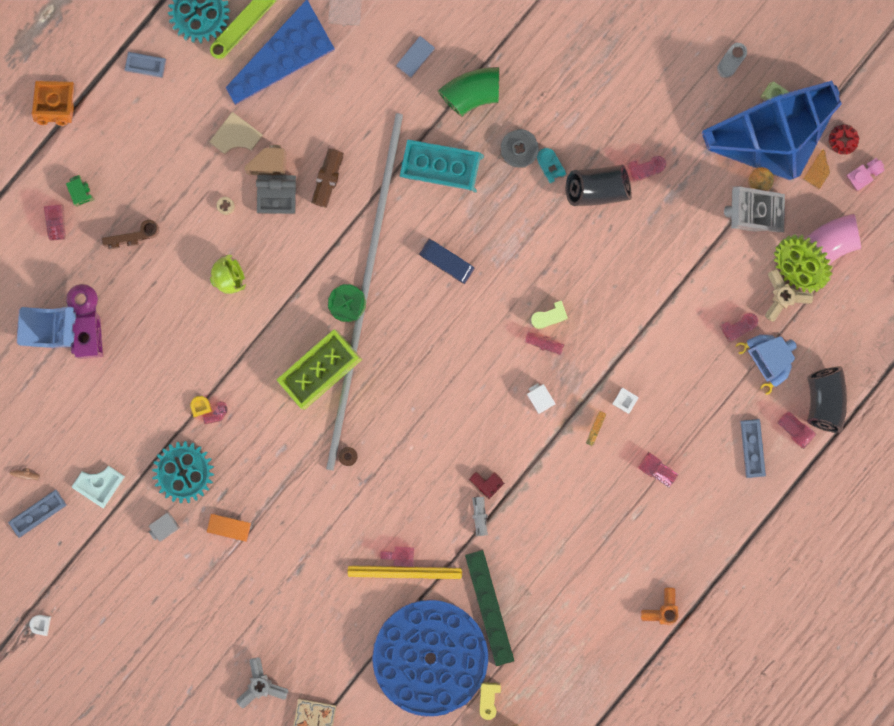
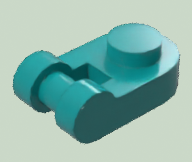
[537,148,567,184]

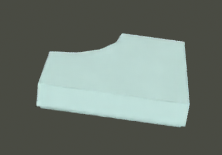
[72,466,125,508]

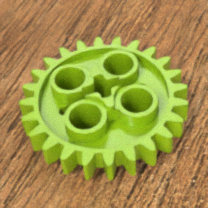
[774,234,833,293]

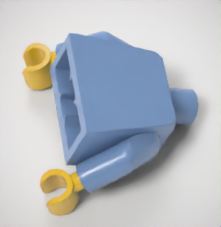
[735,334,797,395]

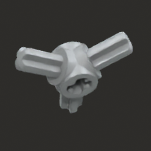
[236,657,288,708]

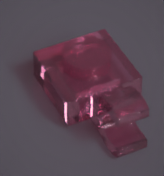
[380,546,414,567]

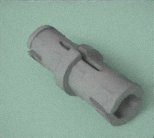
[472,497,488,536]

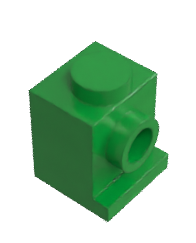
[66,175,95,207]

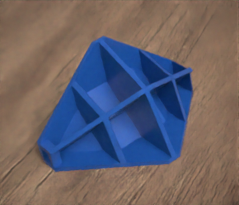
[701,81,842,180]

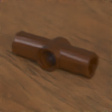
[311,148,344,208]

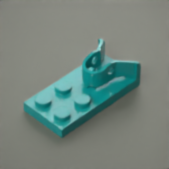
[400,139,484,193]

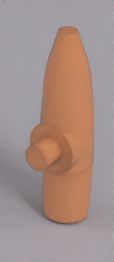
[10,468,40,481]

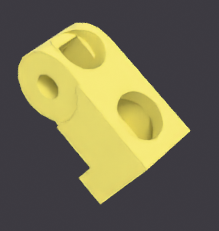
[480,682,501,720]

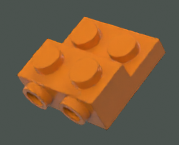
[32,81,74,126]

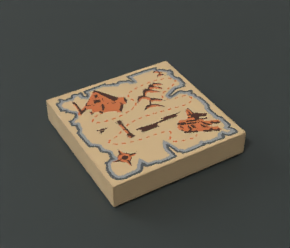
[293,699,336,726]

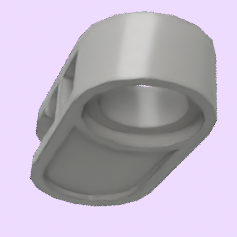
[717,43,747,78]

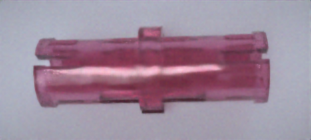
[524,331,564,355]

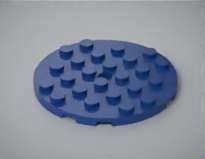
[372,600,488,717]

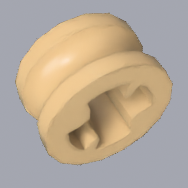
[217,197,235,215]

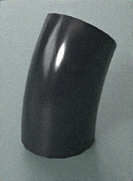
[565,164,632,206]
[807,366,847,433]

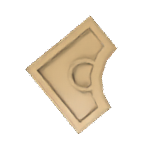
[210,112,263,154]

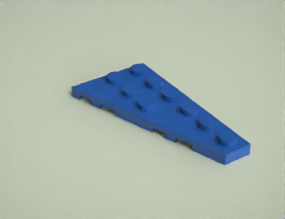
[225,0,335,105]

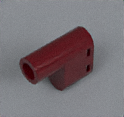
[468,471,505,499]

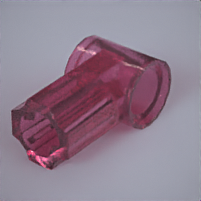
[777,411,817,449]
[637,452,678,488]

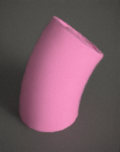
[804,214,861,265]

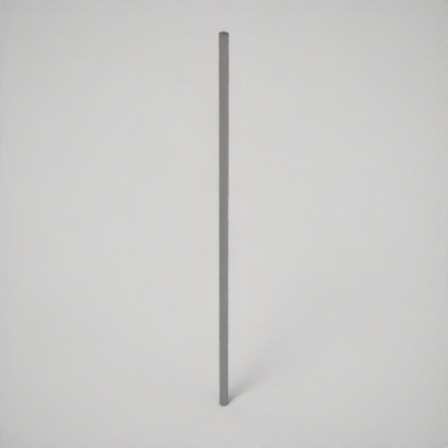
[326,113,403,471]

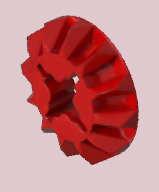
[829,124,860,155]

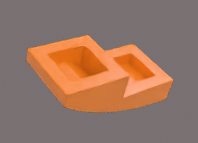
[207,514,251,542]

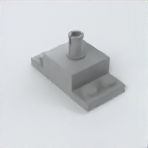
[724,187,785,232]

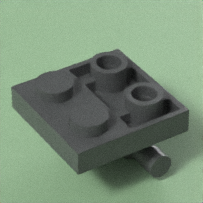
[256,175,296,214]

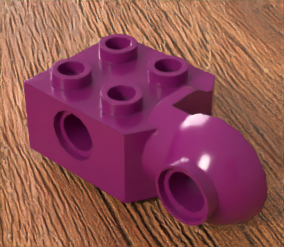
[66,284,103,359]

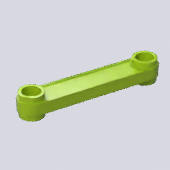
[210,0,277,60]

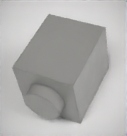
[149,512,180,542]

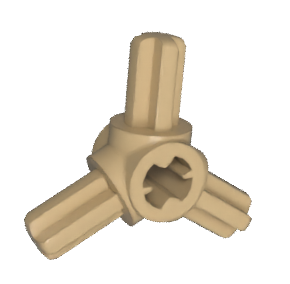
[765,269,813,322]

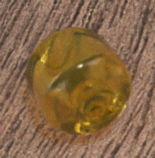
[748,167,774,191]

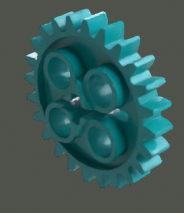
[168,0,230,44]
[152,441,215,504]

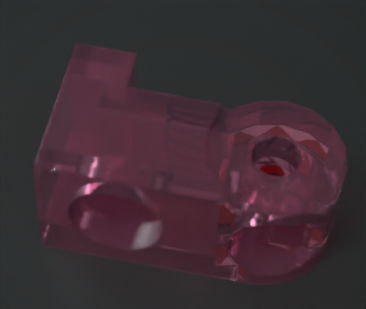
[628,156,666,183]
[44,204,66,241]
[719,313,758,343]

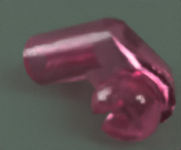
[203,401,228,424]

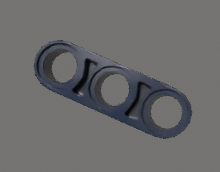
[419,238,475,284]

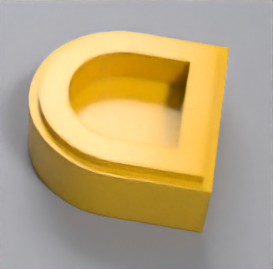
[190,396,213,418]

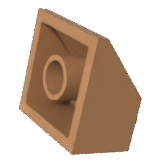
[245,145,287,175]

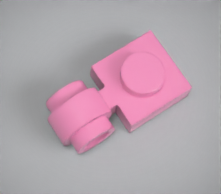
[846,158,885,191]

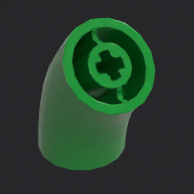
[437,67,499,117]

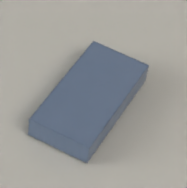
[396,36,435,78]
[125,52,166,78]

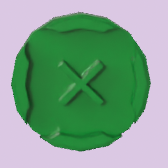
[328,284,366,322]

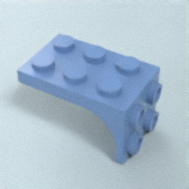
[17,307,76,348]

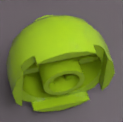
[210,255,246,294]

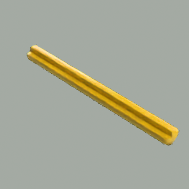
[347,566,462,579]

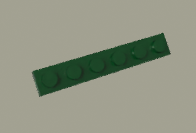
[465,550,514,667]

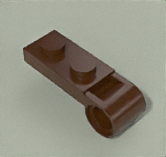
[102,220,160,249]

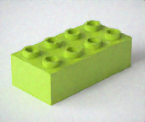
[277,329,363,410]

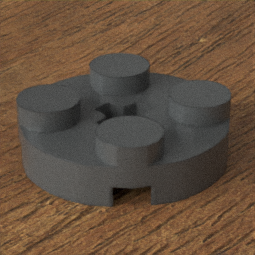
[501,129,539,168]

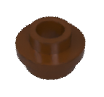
[338,447,358,466]

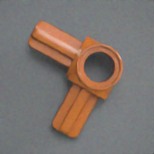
[641,587,679,626]

